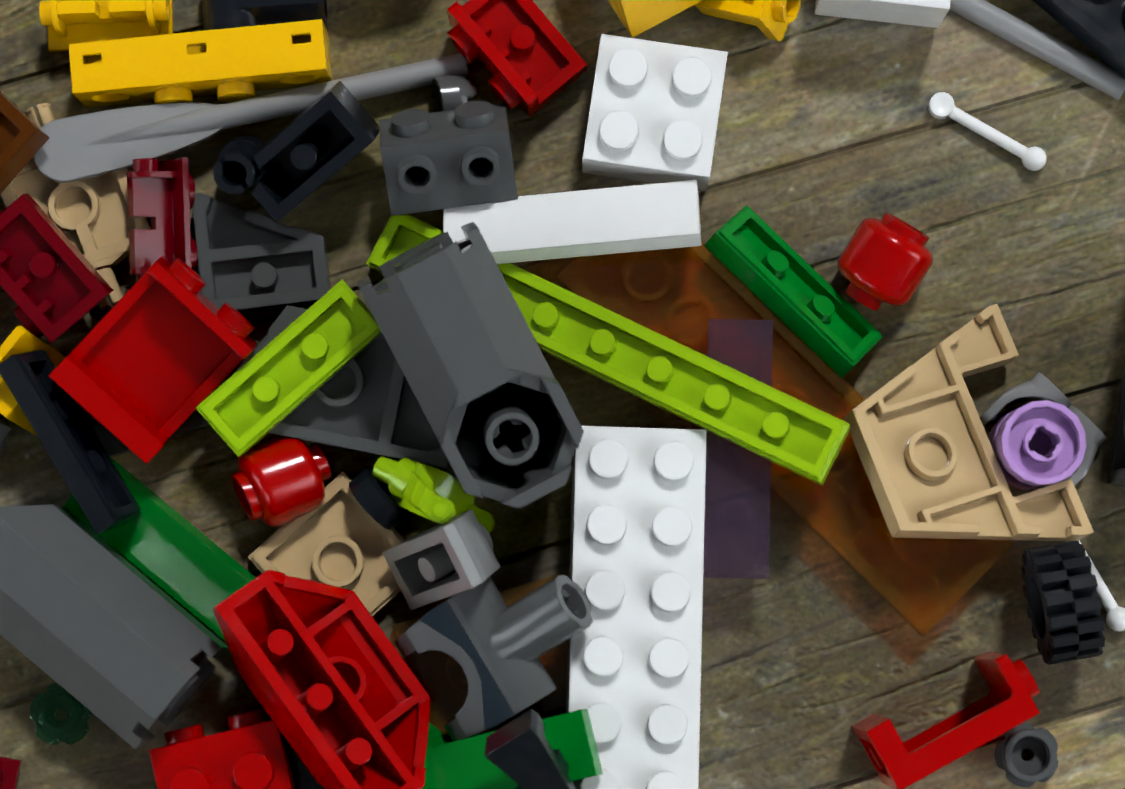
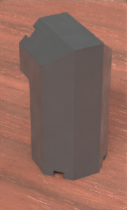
[357,222,584,509]
[0,504,228,750]

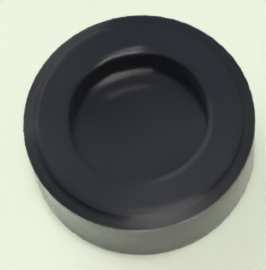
[349,467,409,530]

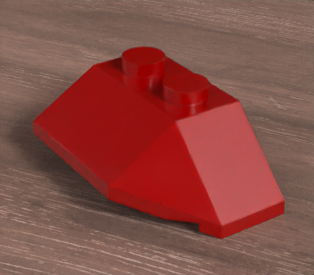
[212,569,431,789]

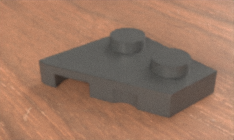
[193,193,331,313]

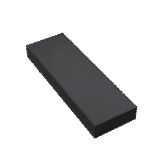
[0,350,142,534]

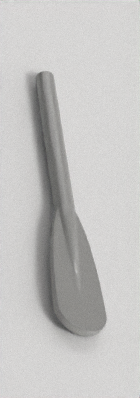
[33,53,468,183]

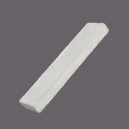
[443,180,702,264]

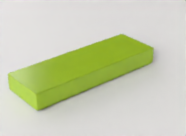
[196,279,382,457]

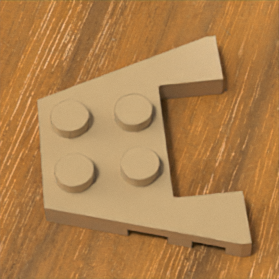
[844,304,1094,542]

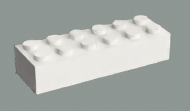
[565,426,707,789]

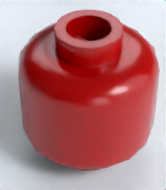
[837,212,933,311]
[231,435,332,527]

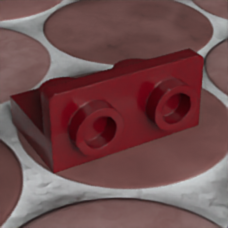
[0,193,114,343]

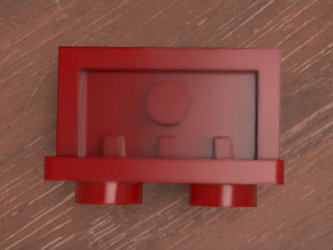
[446,0,587,118]
[149,708,296,789]

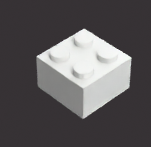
[582,34,728,191]

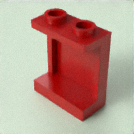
[49,256,256,464]
[851,652,1040,789]

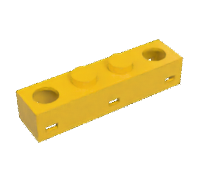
[68,19,332,107]

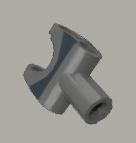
[395,575,593,741]

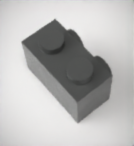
[379,101,518,216]

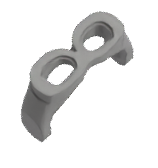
[979,372,1107,486]

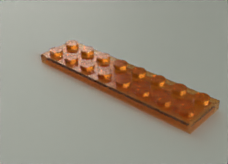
[557,240,1013,636]

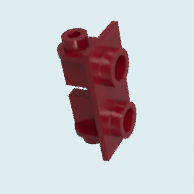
[126,157,197,282]

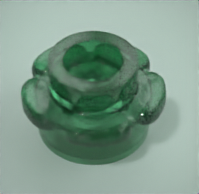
[29,683,93,745]

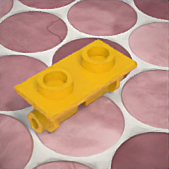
[39,0,174,52]

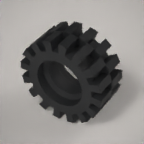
[1021,540,1105,665]

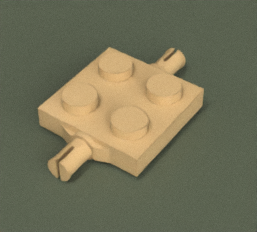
[1,103,151,311]

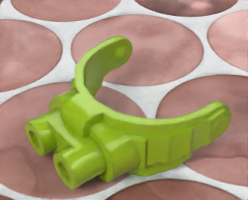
[372,456,495,534]

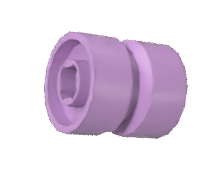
[988,400,1087,490]

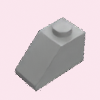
[382,509,501,610]

